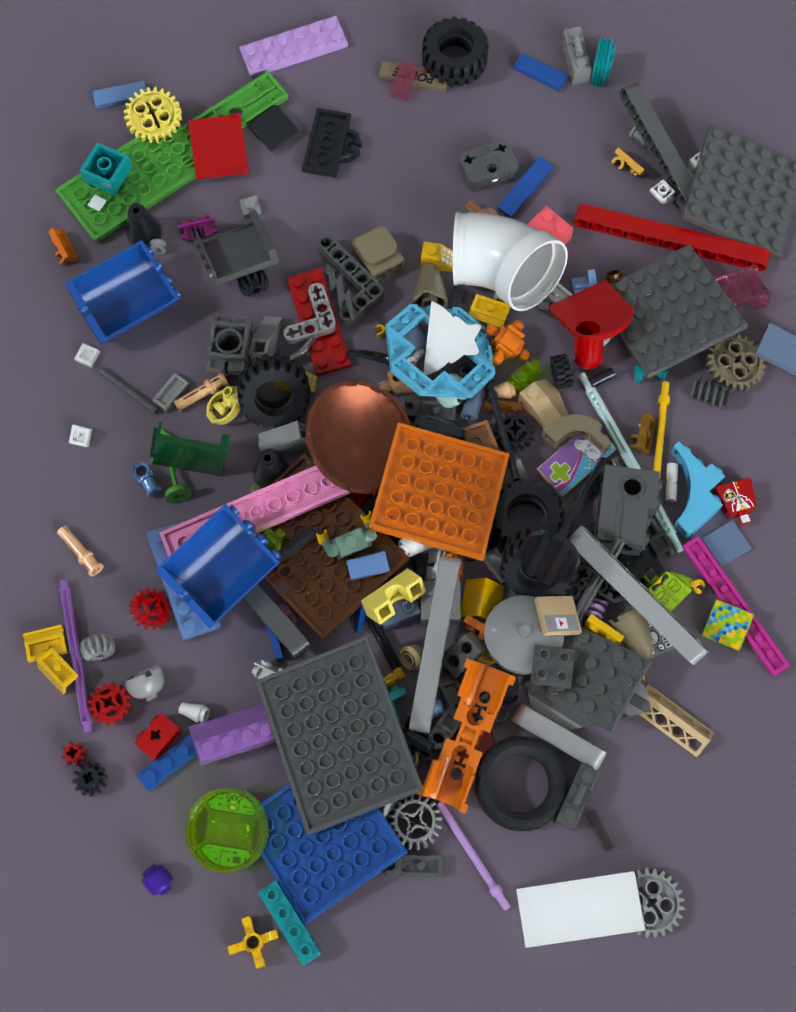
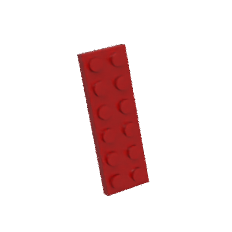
[287,268,352,376]

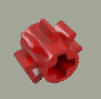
[61,741,88,767]

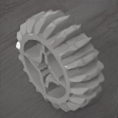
[389,794,442,850]

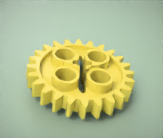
[124,87,182,143]

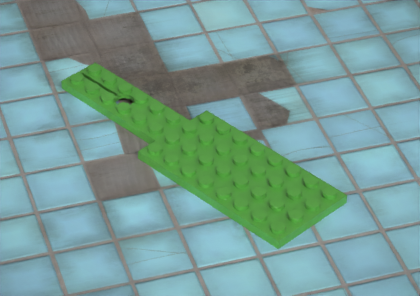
[55,71,289,244]

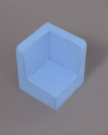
[571,269,597,294]

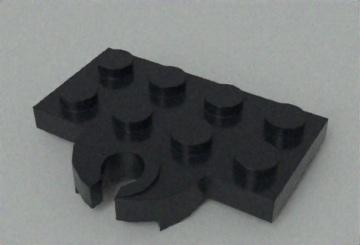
[302,108,362,178]

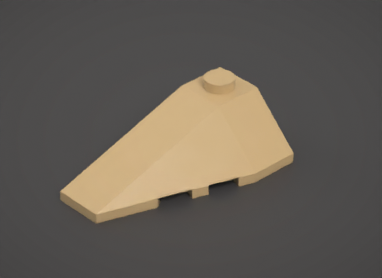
[518,378,573,448]

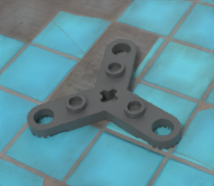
[428,664,510,750]

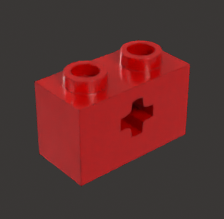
[134,713,182,761]

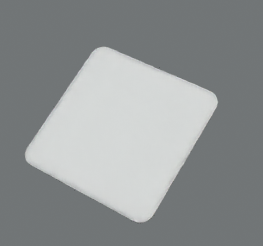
[88,195,106,211]

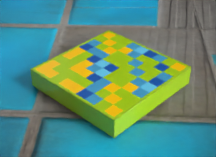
[702,599,754,651]

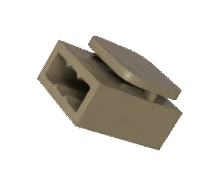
[352,226,405,282]

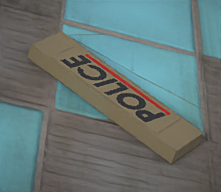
[379,61,448,93]

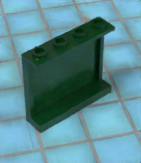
[150,422,230,476]

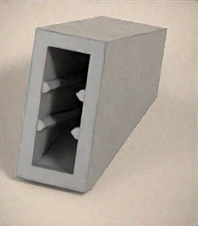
[258,421,308,455]

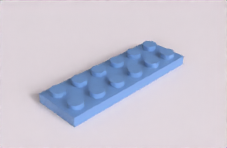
[146,522,221,640]

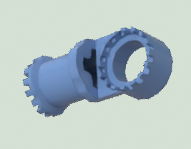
[132,462,162,498]

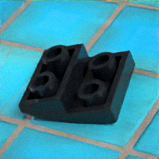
[248,105,299,152]

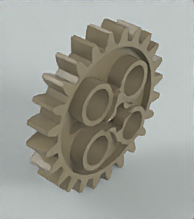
[705,334,766,392]

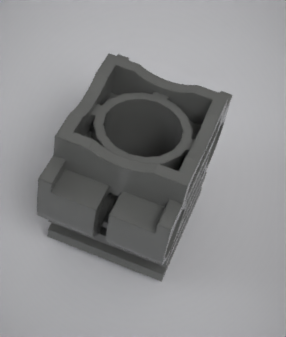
[206,315,253,375]

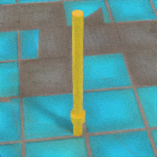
[653,381,670,475]

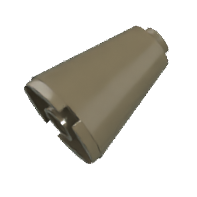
[411,263,448,309]
[607,608,655,659]

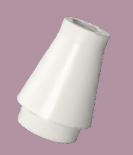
[179,702,210,724]

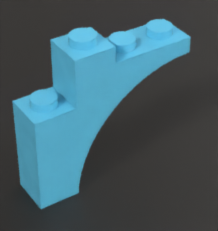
[671,442,725,540]

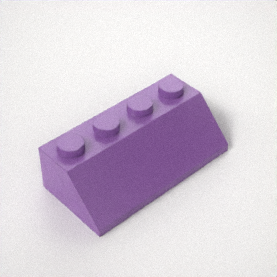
[188,704,276,766]

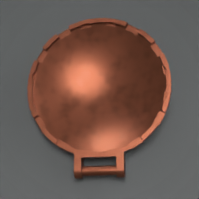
[305,380,411,496]

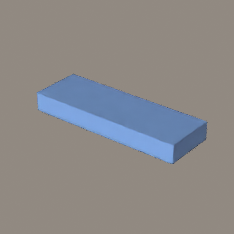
[93,81,146,109]

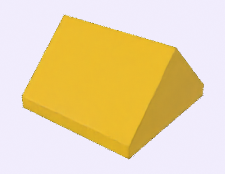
[461,578,504,622]

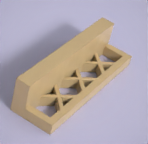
[639,684,715,757]

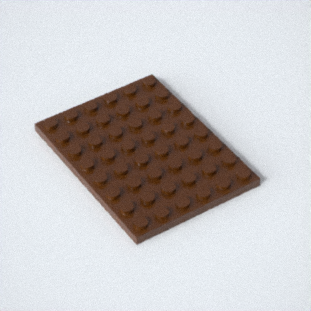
[257,453,410,641]

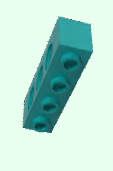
[258,880,322,966]

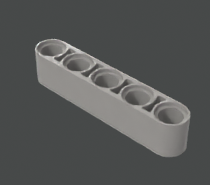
[511,702,607,770]

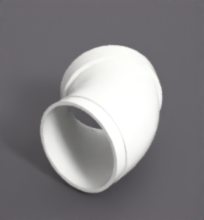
[453,212,568,311]

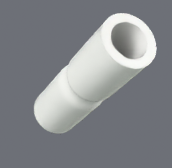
[665,463,678,503]

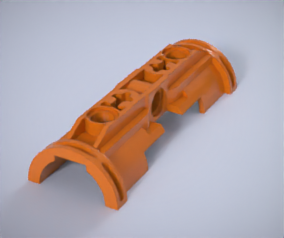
[416,658,516,814]

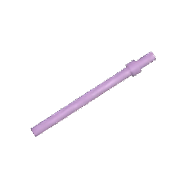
[436,802,511,911]

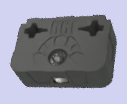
[459,139,519,192]

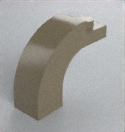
[541,414,611,454]

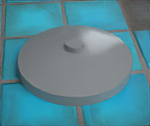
[484,595,564,674]

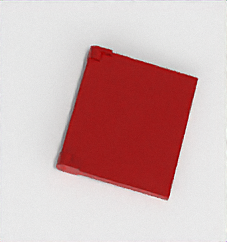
[188,113,249,180]

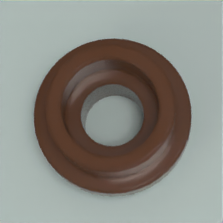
[605,269,624,284]

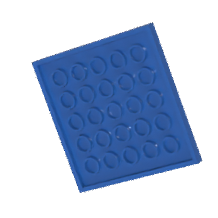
[239,783,408,925]

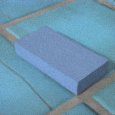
[347,551,390,581]

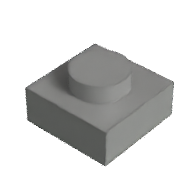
[239,196,262,219]

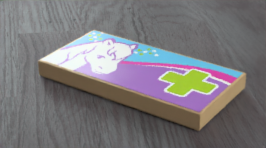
[536,431,617,498]

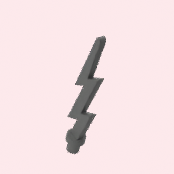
[325,263,355,321]

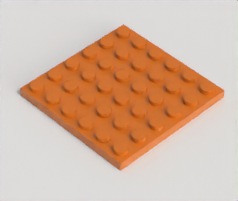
[368,422,509,561]

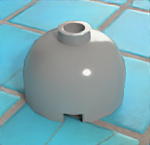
[123,665,165,701]

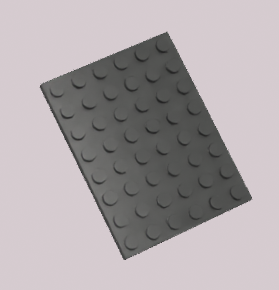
[256,636,424,835]

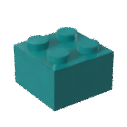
[79,142,132,196]

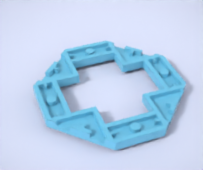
[385,304,495,398]

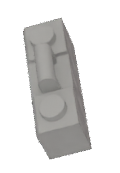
[562,26,592,85]

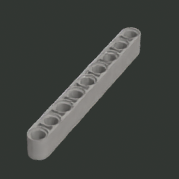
[568,525,709,665]
[409,555,461,734]

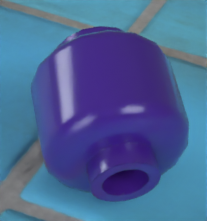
[142,864,173,896]

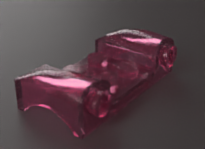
[714,265,772,310]

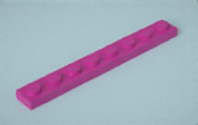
[682,536,790,677]

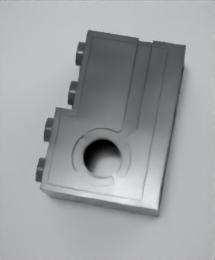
[594,464,663,556]

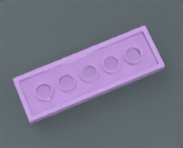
[239,16,348,78]

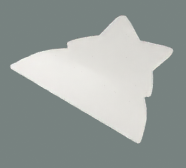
[424,301,481,375]

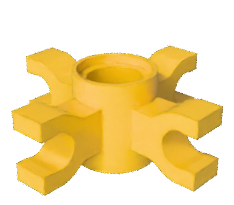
[227,916,279,969]

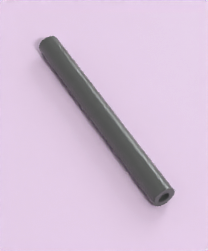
[98,367,159,414]

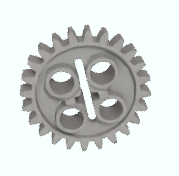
[636,868,685,938]

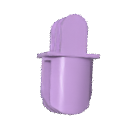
[575,592,609,620]

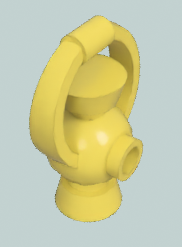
[206,386,240,425]

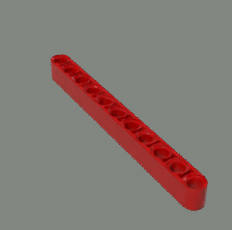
[573,204,770,271]

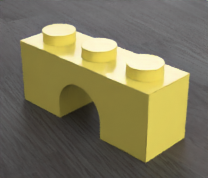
[361,568,426,625]

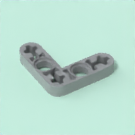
[283,283,336,344]

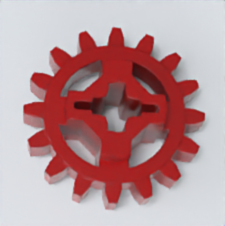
[129,587,172,630]
[87,682,132,726]

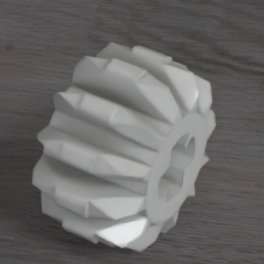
[80,633,115,662]

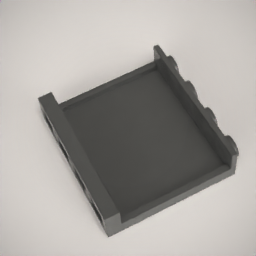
[193,210,279,286]

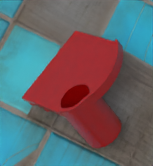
[549,280,634,369]

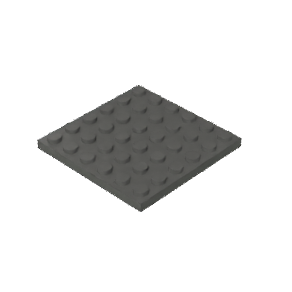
[681,124,796,260]
[610,244,748,379]

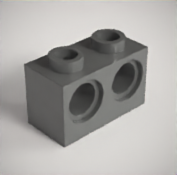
[443,631,487,678]

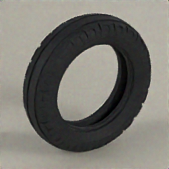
[474,736,568,832]

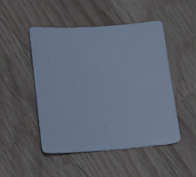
[702,520,752,567]

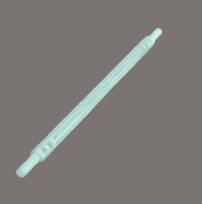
[578,372,684,553]

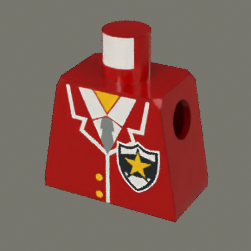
[713,477,756,526]

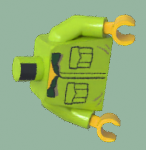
[642,569,705,612]

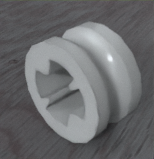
[150,239,166,255]

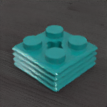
[591,37,616,87]

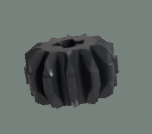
[237,270,269,297]
[72,762,108,797]

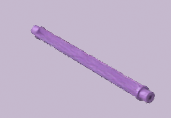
[59,579,93,733]

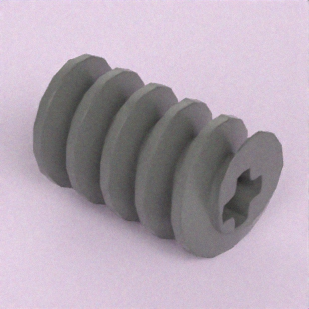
[689,377,733,409]

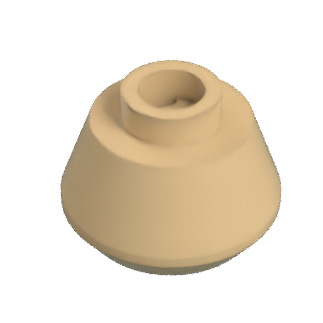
[400,645,423,671]

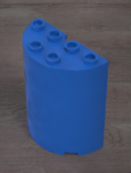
[64,241,182,345]
[155,504,281,629]

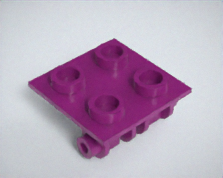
[178,215,217,242]

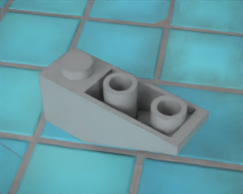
[248,316,283,361]

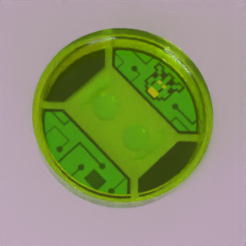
[185,788,268,873]

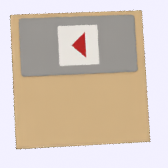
[534,596,582,636]

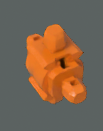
[484,320,530,365]

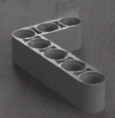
[317,234,383,328]

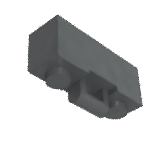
[554,763,600,831]

